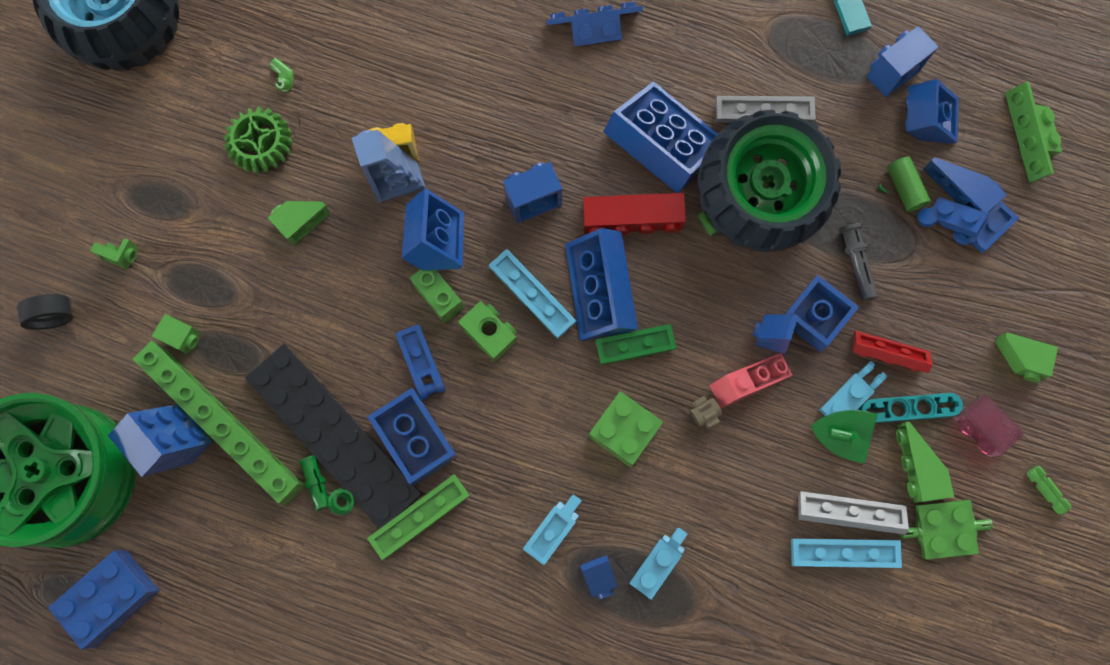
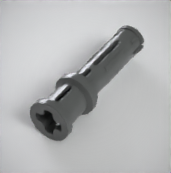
[839,223,878,301]

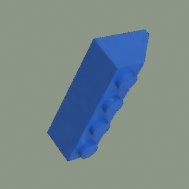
[565,228,638,341]

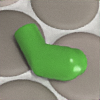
[269,58,294,92]

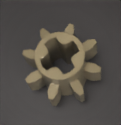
[690,396,722,429]

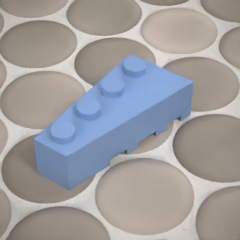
[352,130,426,203]

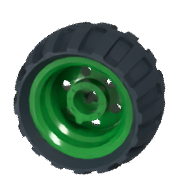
[698,110,841,252]

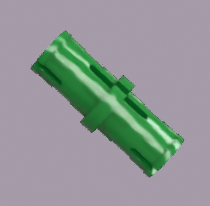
[299,455,328,511]

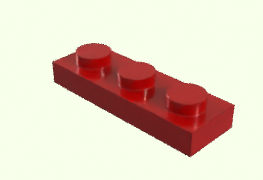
[852,330,933,373]

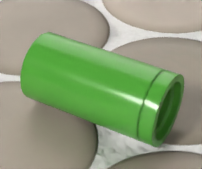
[886,156,931,212]

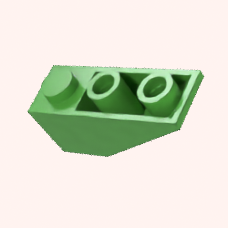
[896,422,954,503]

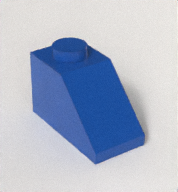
[753,314,798,354]
[579,555,618,600]

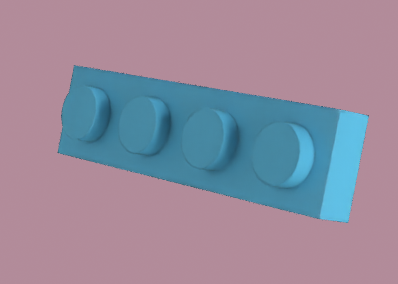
[488,249,576,340]
[791,539,902,568]

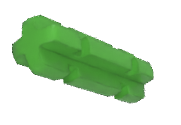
[1027,466,1071,514]

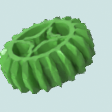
[224,106,293,174]

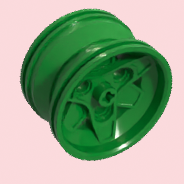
[0,393,136,548]

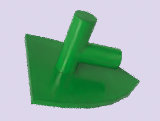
[810,410,877,464]

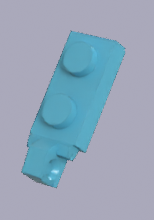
[523,494,582,565]
[629,528,687,600]

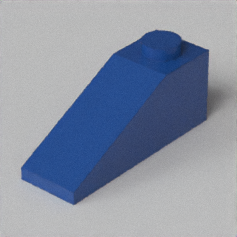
[923,157,1007,213]

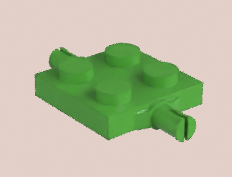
[900,499,993,559]

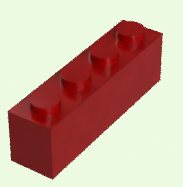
[582,193,686,235]

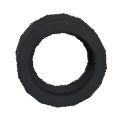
[17,294,73,330]

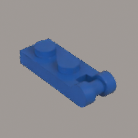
[395,324,446,400]

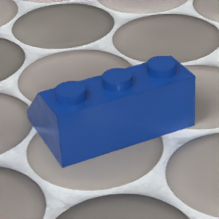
[402,188,464,270]

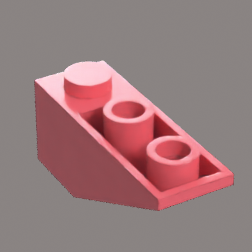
[709,353,793,408]

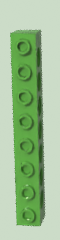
[133,340,305,505]

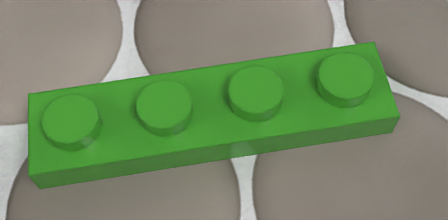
[367,474,470,560]

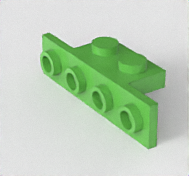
[1005,82,1062,183]

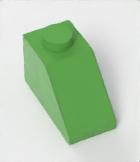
[268,201,331,246]
[995,332,1058,382]

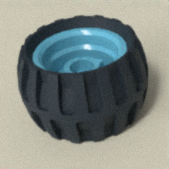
[32,0,179,71]

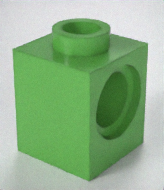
[152,314,200,355]

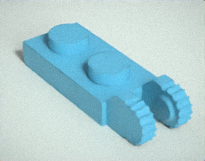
[819,361,887,416]

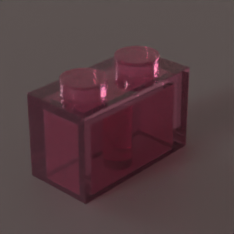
[954,394,1024,457]

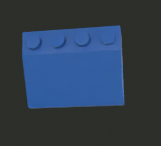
[603,81,718,193]

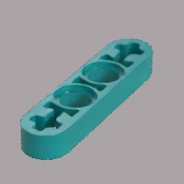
[859,393,963,424]

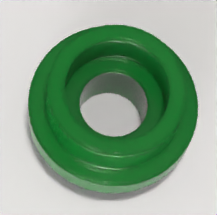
[328,488,354,515]

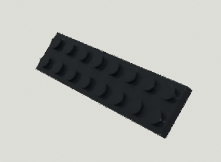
[245,344,422,529]

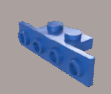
[545,1,643,46]

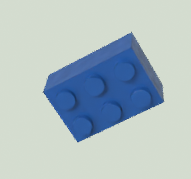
[367,388,458,486]
[108,404,212,477]
[48,550,159,650]

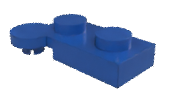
[917,197,988,238]
[953,201,1019,254]

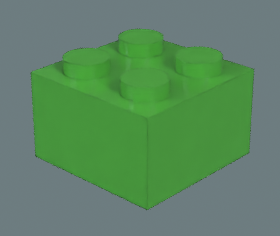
[588,391,663,468]

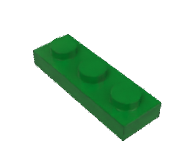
[595,324,677,366]

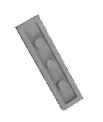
[715,96,816,123]
[798,491,909,535]

